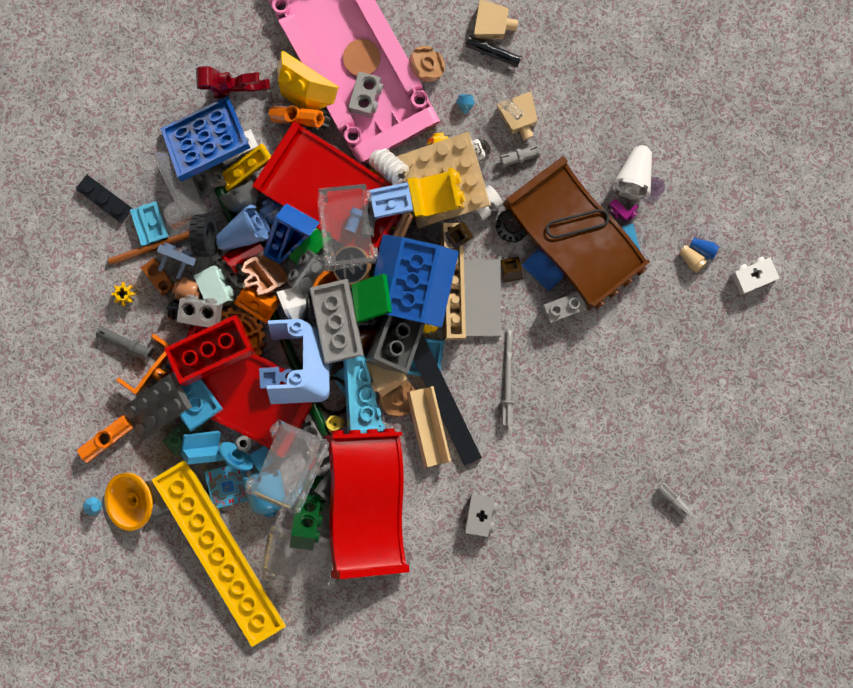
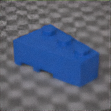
[263,204,320,264]

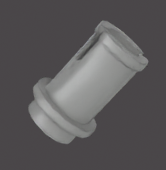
[236,436,252,451]

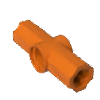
[268,105,325,128]
[77,415,134,463]

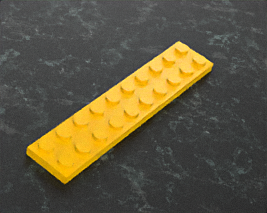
[152,460,286,647]

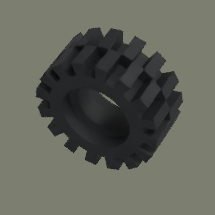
[496,209,527,243]

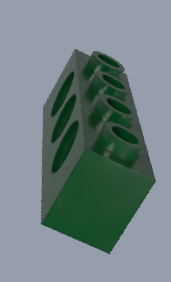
[289,473,325,551]

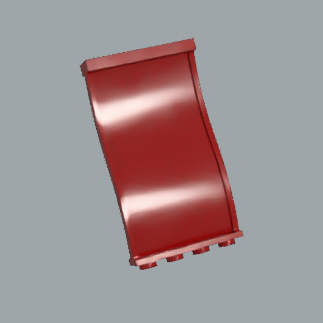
[252,121,411,261]
[170,325,314,458]
[324,428,410,579]

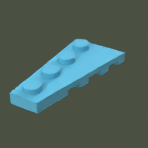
[344,356,386,434]

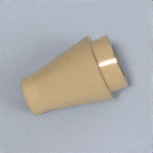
[679,245,707,273]

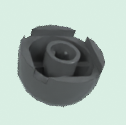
[220,179,259,213]

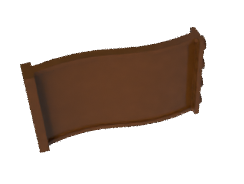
[502,155,650,311]

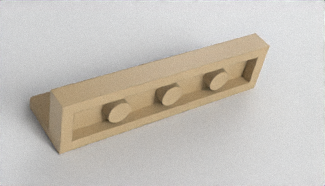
[406,386,451,468]

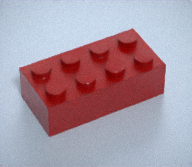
[164,315,255,386]

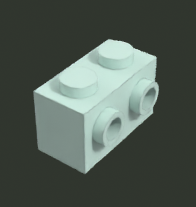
[194,266,235,311]

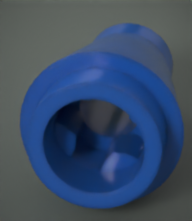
[689,237,720,260]

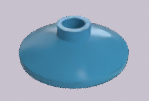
[219,442,253,471]

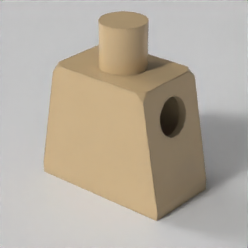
[474,0,518,39]
[496,91,537,141]

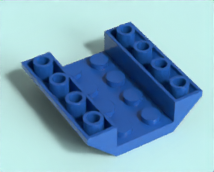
[374,234,459,327]

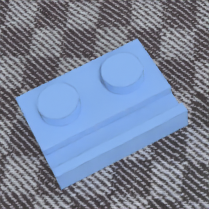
[370,182,413,219]

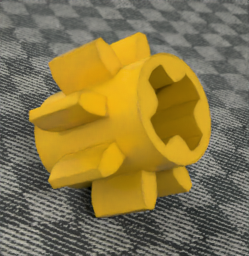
[111,282,137,307]

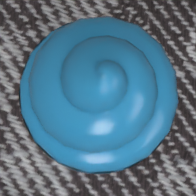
[456,94,475,114]

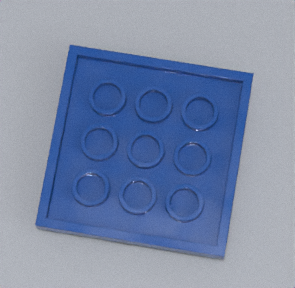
[160,96,251,182]

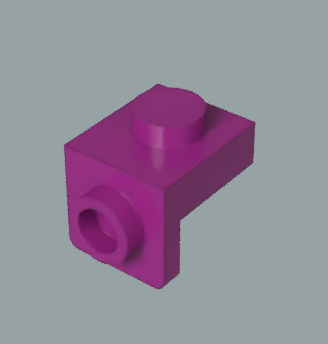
[608,199,639,222]

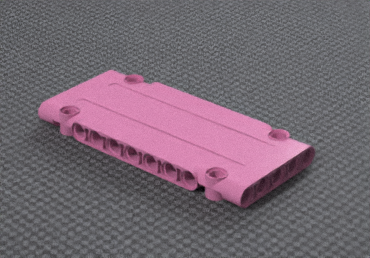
[268,0,441,165]

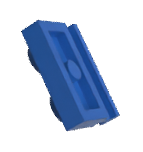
[522,248,565,291]

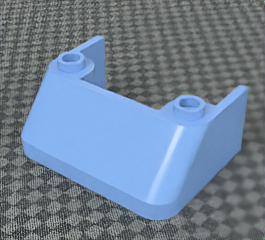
[267,319,330,404]

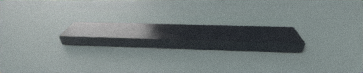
[413,334,482,466]

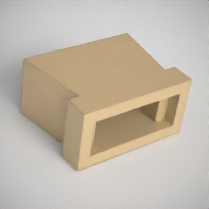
[365,358,410,397]

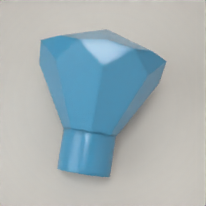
[83,497,102,516]

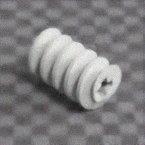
[369,149,409,185]

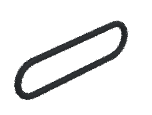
[546,209,609,238]

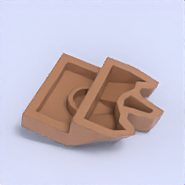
[241,252,288,296]

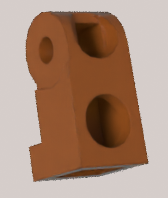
[140,258,174,296]

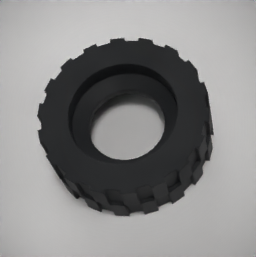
[189,214,219,257]

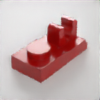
[222,242,264,273]

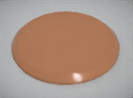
[343,39,381,75]

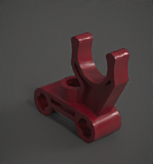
[196,66,270,99]

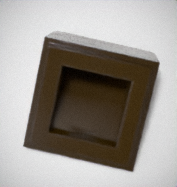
[445,222,474,249]
[501,257,523,283]

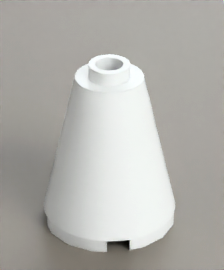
[612,145,652,200]

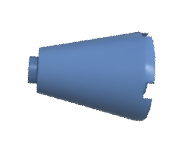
[216,205,270,251]

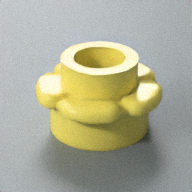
[326,415,344,433]

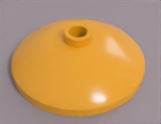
[104,472,153,531]

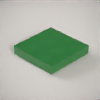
[351,274,392,323]

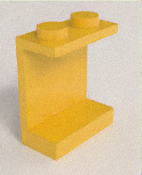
[407,168,465,218]

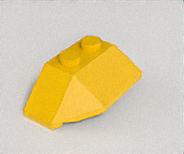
[277,51,339,110]

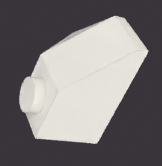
[277,288,309,320]

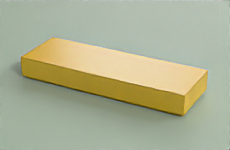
[222,144,271,192]

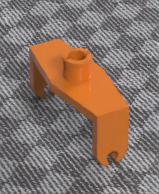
[116,333,170,397]

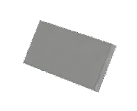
[464,260,501,336]
[310,279,364,364]

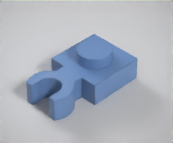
[259,367,293,388]

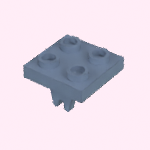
[157,242,196,279]

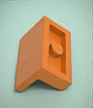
[234,286,280,324]

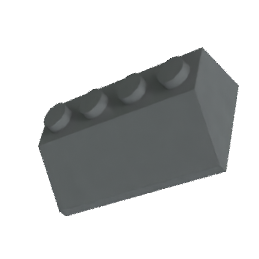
[365,314,425,374]

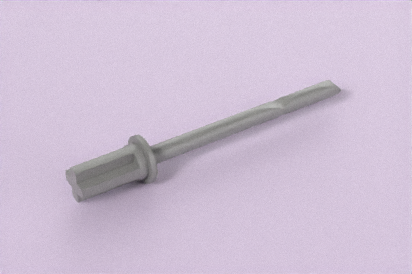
[500,329,515,426]

